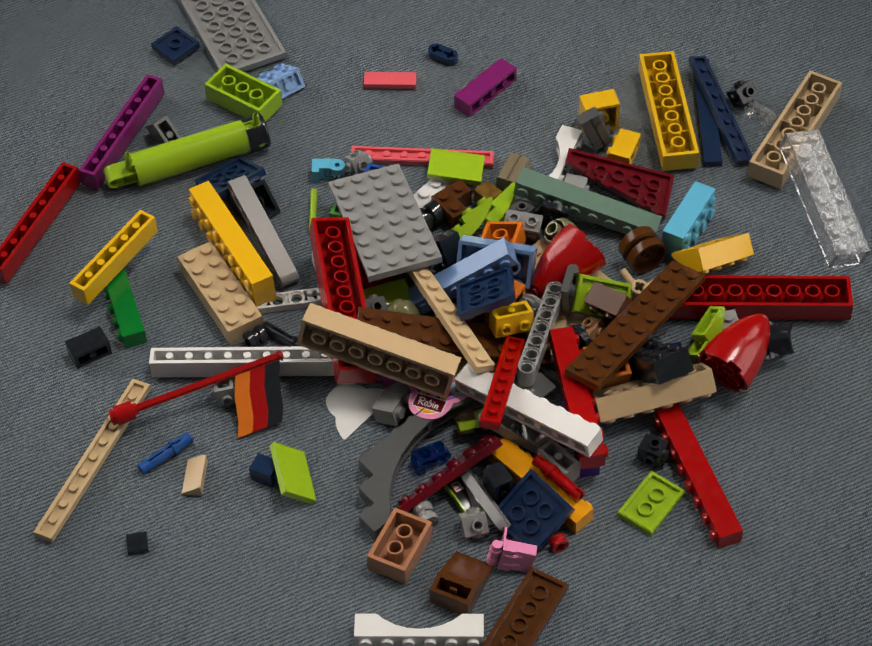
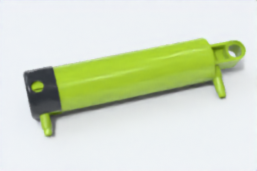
[103,113,271,189]

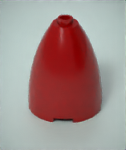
[531,224,606,298]
[697,313,770,393]

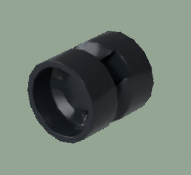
[420,200,445,230]

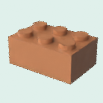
[367,508,433,584]

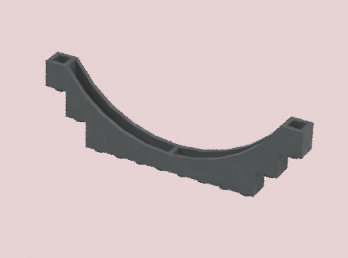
[358,372,556,541]

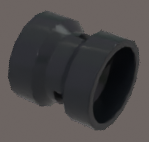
[242,325,269,347]

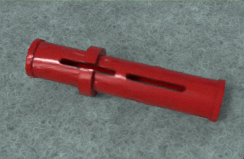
[532,454,585,502]

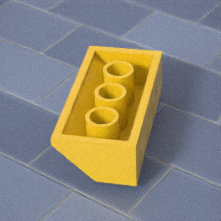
[671,233,754,274]

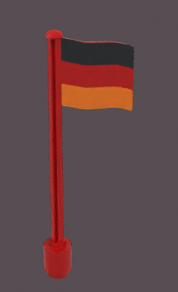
[108,350,284,439]

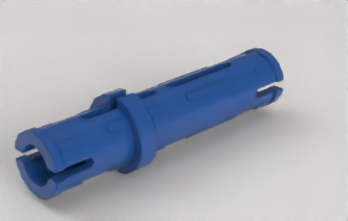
[137,432,194,475]

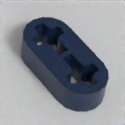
[428,43,458,66]

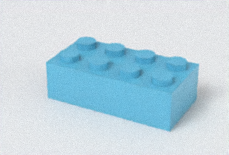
[662,181,717,261]

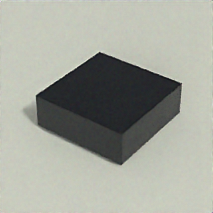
[126,531,149,556]

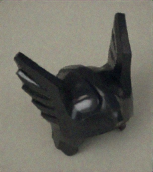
[763,321,795,362]

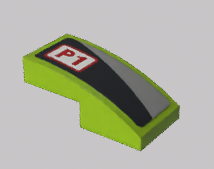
[444,475,484,513]

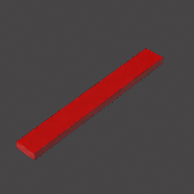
[479,336,525,430]

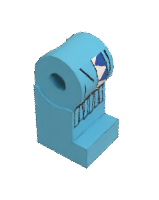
[312,159,345,183]

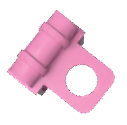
[487,527,537,573]

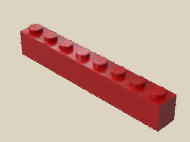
[0,162,81,285]
[549,326,609,469]
[653,403,743,549]

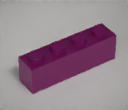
[454,58,517,117]

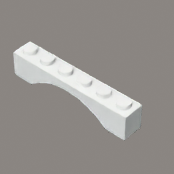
[524,125,584,209]
[354,614,484,646]

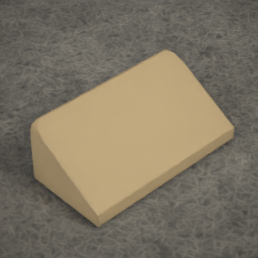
[182,455,208,496]

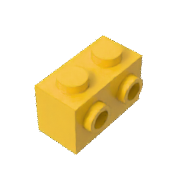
[606,128,641,164]
[489,300,533,338]

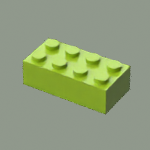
[204,63,283,122]

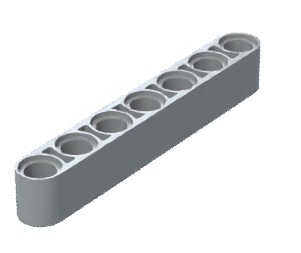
[227,175,300,288]
[517,282,562,387]

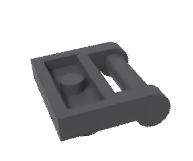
[560,264,579,314]

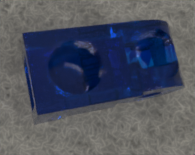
[410,441,451,476]

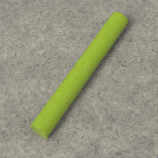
[309,188,318,230]

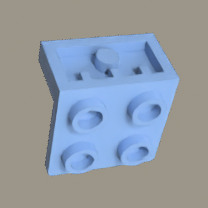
[257,63,305,99]

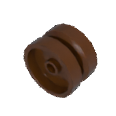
[618,226,667,274]

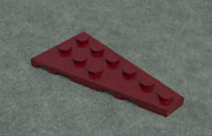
[564,148,675,220]
[395,433,503,512]

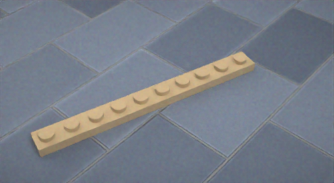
[407,266,495,373]
[34,379,151,543]

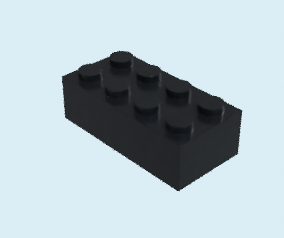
[628,340,694,385]

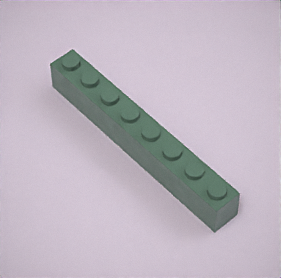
[513,167,662,235]

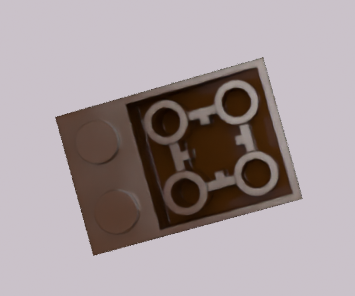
[429,551,495,615]

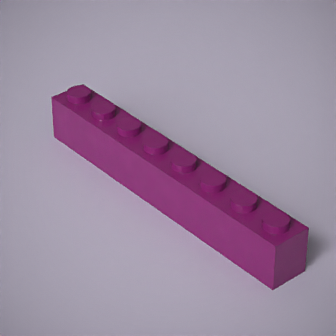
[78,74,165,190]

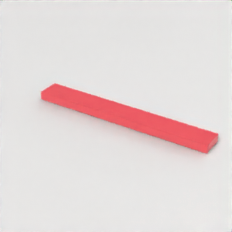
[351,146,494,169]

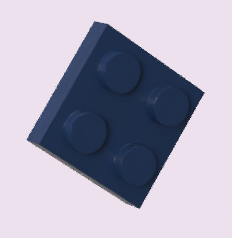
[151,26,200,64]

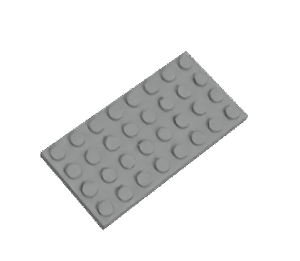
[179,0,287,72]
[329,163,443,282]

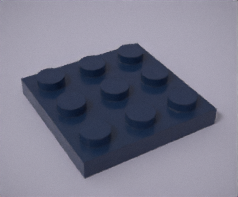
[194,156,267,199]
[456,265,516,321]
[498,469,575,554]

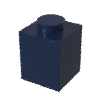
[249,453,278,487]

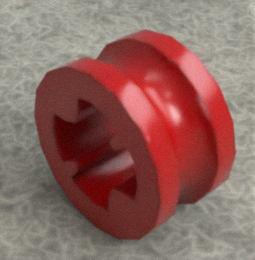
[548,533,569,553]

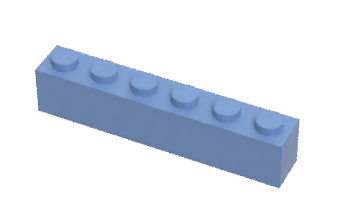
[408,237,518,315]

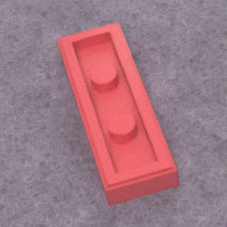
[364,72,417,89]

